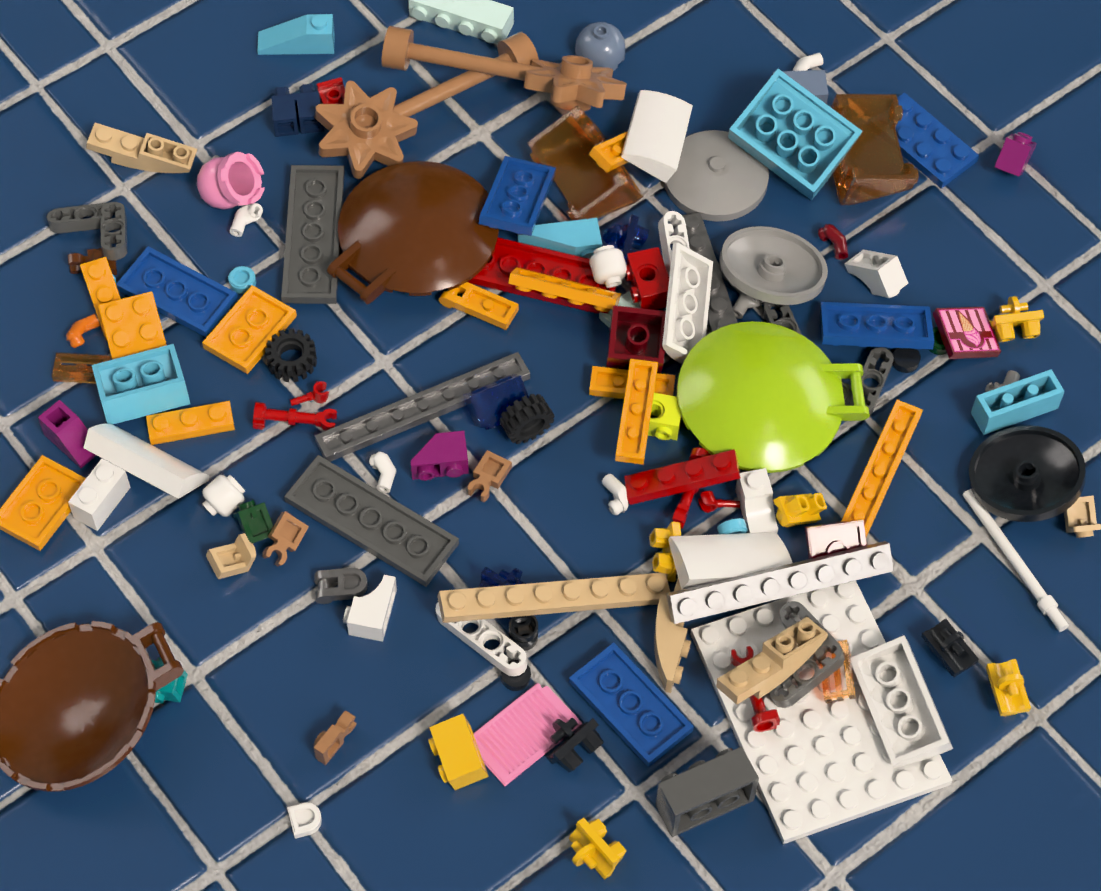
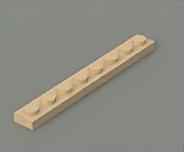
[437,573,670,623]

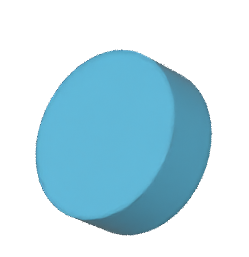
[228,266,256,294]
[717,518,748,534]

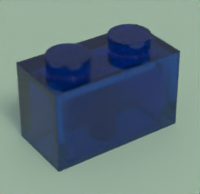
[463,374,529,430]

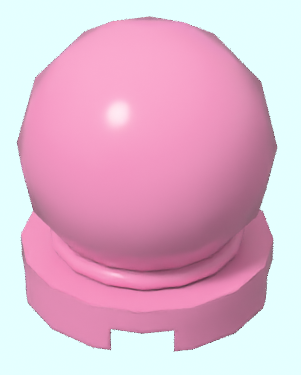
[197,152,265,209]

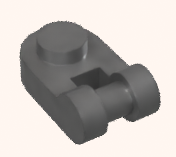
[314,568,368,604]

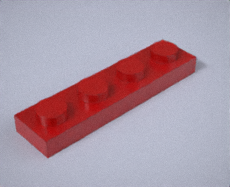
[625,449,741,505]

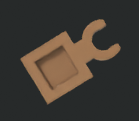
[468,450,512,502]
[262,511,309,566]
[314,711,357,766]

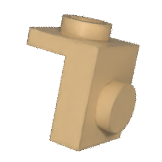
[1064,496,1101,538]
[206,533,256,579]

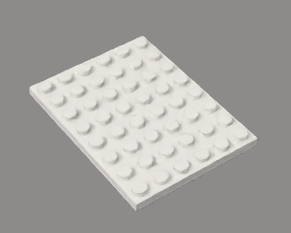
[690,580,953,844]

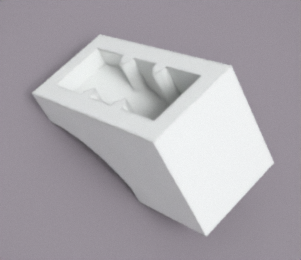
[844,249,908,298]
[735,468,778,533]
[343,575,397,642]

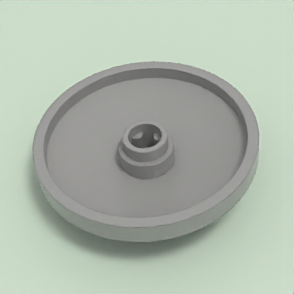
[664,130,769,221]
[720,226,828,305]

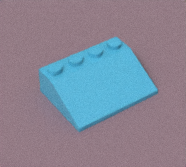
[728,69,863,201]

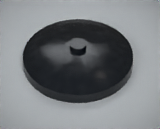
[969,426,1086,522]

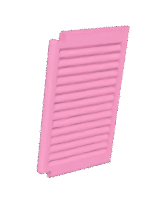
[473,683,583,787]

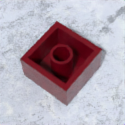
[606,305,666,373]

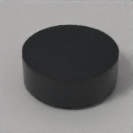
[893,348,921,373]
[501,660,531,691]

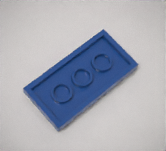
[867,93,979,189]
[479,156,556,236]
[116,246,238,337]
[820,302,934,350]
[569,643,694,767]

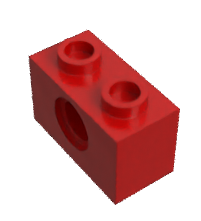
[625,247,669,310]

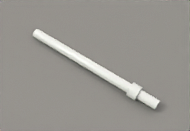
[963,489,1069,632]

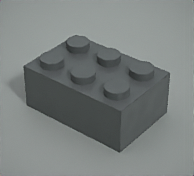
[655,747,759,837]

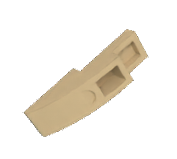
[86,123,197,173]
[654,579,691,693]
[716,617,828,705]

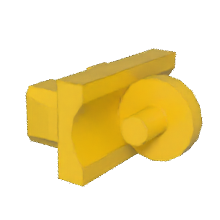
[990,296,1044,342]
[773,493,827,527]
[649,522,681,582]
[986,659,1031,717]
[569,818,626,880]

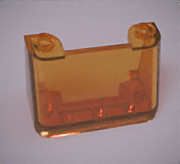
[831,94,919,205]
[527,105,644,221]

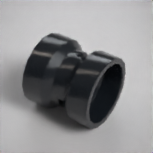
[509,615,538,651]

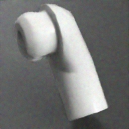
[793,53,823,71]
[230,203,263,237]
[369,452,396,493]
[602,474,629,515]

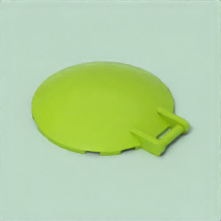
[677,321,870,473]

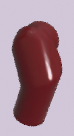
[818,224,848,260]

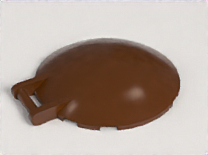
[327,161,499,304]
[0,621,184,792]

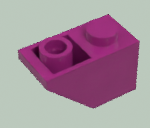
[995,132,1037,176]
[38,400,97,468]
[411,431,469,481]

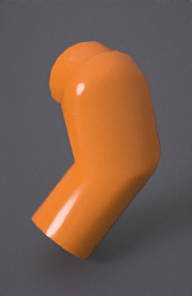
[66,314,100,348]

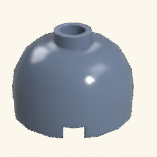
[575,22,625,71]

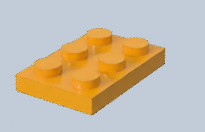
[202,285,297,374]
[98,291,167,360]
[0,455,86,551]

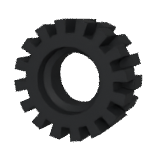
[265,329,317,382]
[499,394,555,444]

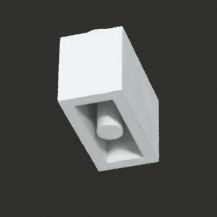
[68,459,131,531]

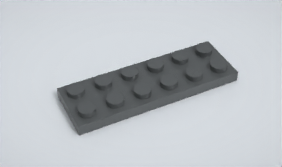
[281,165,345,304]
[284,455,459,587]

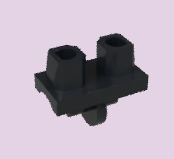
[921,618,979,677]
[546,718,604,772]

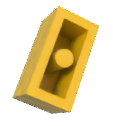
[428,714,489,790]

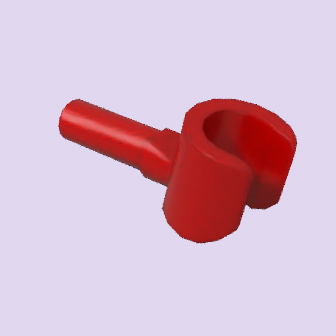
[290,381,329,406]
[698,491,740,513]

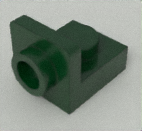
[232,500,273,543]

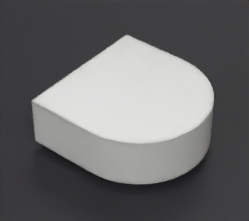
[287,802,322,839]

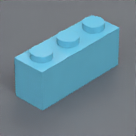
[971,369,1065,435]

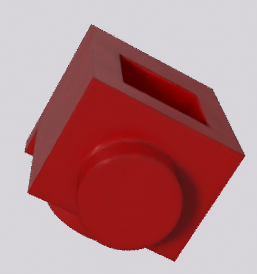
[317,77,345,104]

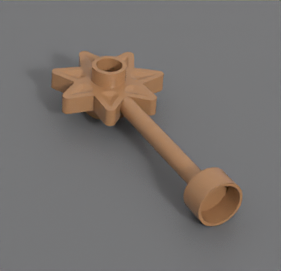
[382,26,627,111]
[315,32,539,179]

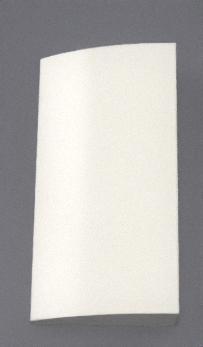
[621,90,693,183]
[662,242,713,365]
[84,423,210,499]
[668,532,793,590]
[849,635,953,767]

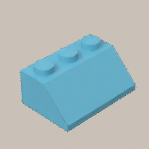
[92,344,190,424]

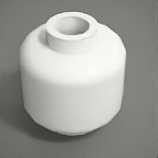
[589,245,627,288]
[202,475,245,517]

